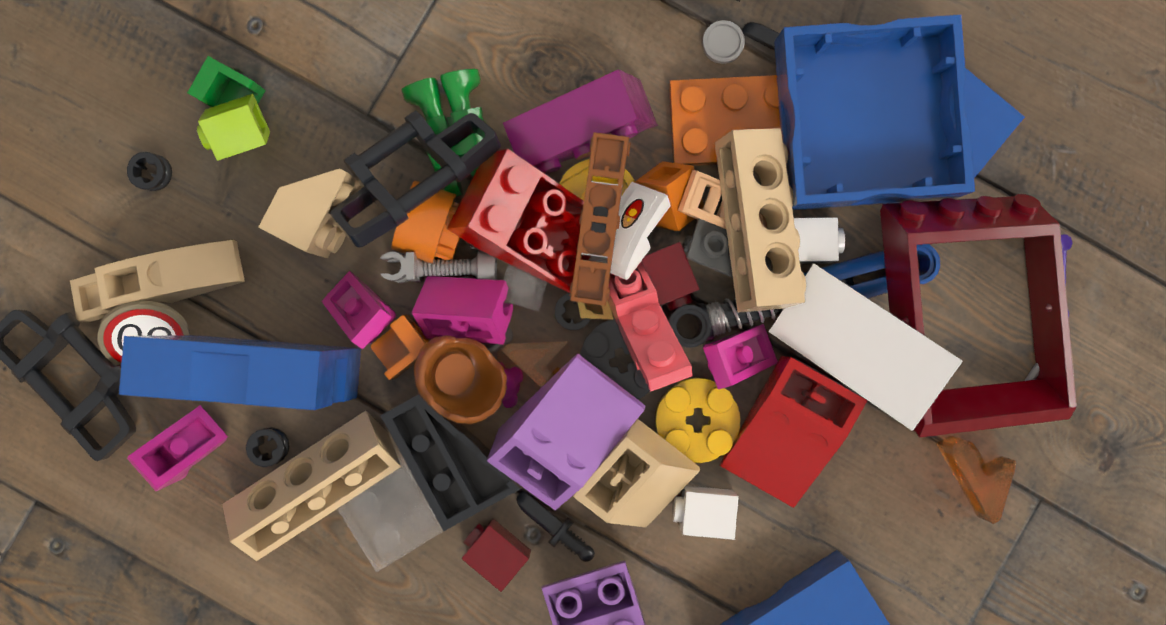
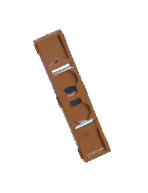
[569,132,631,306]

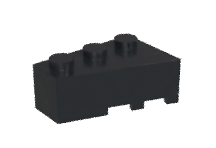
[380,394,522,532]

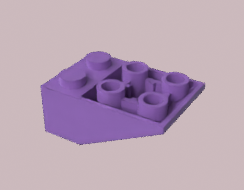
[487,353,646,510]

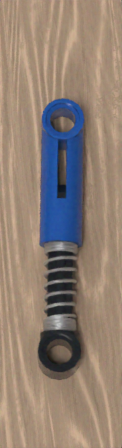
[667,244,940,348]

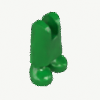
[401,68,484,197]

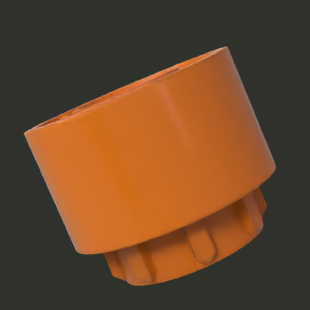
[391,180,460,263]

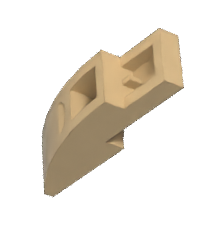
[70,240,245,323]

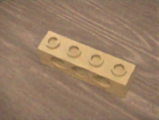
[715,128,806,313]
[222,411,401,561]

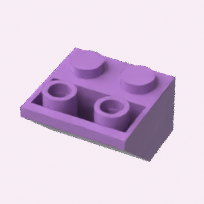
[542,561,646,625]

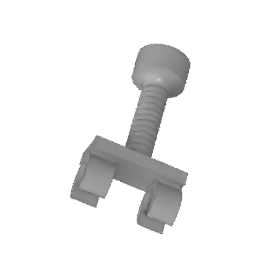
[380,250,497,283]

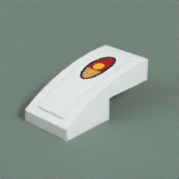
[590,182,671,280]

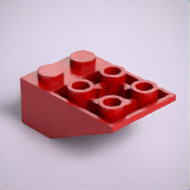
[447,149,591,293]
[719,356,868,508]

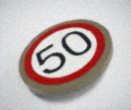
[97,300,190,366]

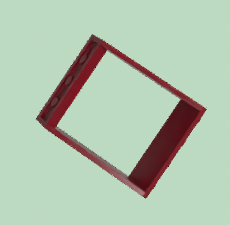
[880,194,1077,438]

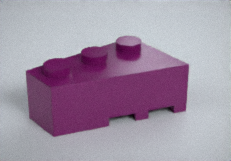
[503,69,658,175]

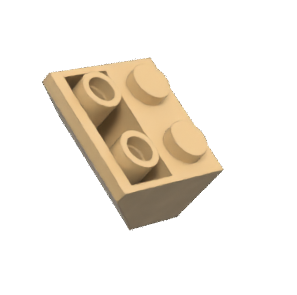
[258,168,363,258]
[573,419,700,527]

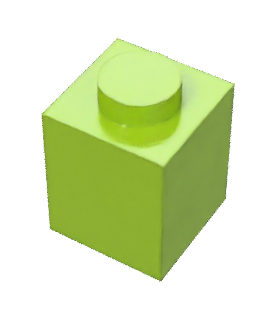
[197,94,270,161]

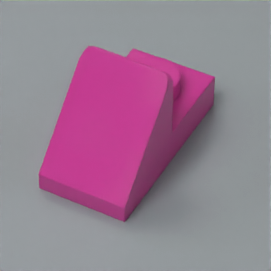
[321,271,396,349]
[703,324,778,389]
[127,405,228,491]

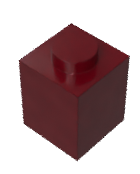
[641,242,700,311]
[461,518,531,592]

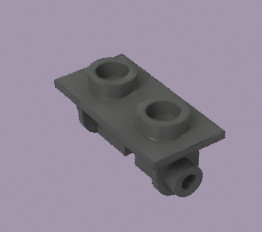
[682,219,772,278]

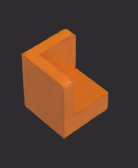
[635,161,704,231]
[371,315,429,380]

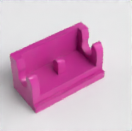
[412,276,513,345]

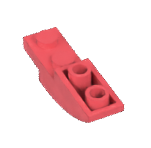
[590,256,693,392]

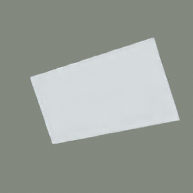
[769,264,963,431]

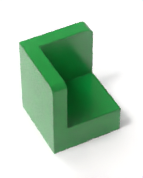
[187,56,266,107]

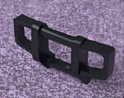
[330,110,501,248]
[0,310,136,461]

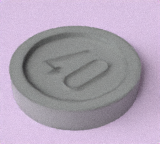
[702,20,745,64]

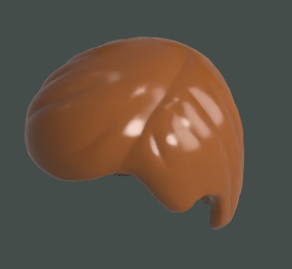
[414,335,507,424]

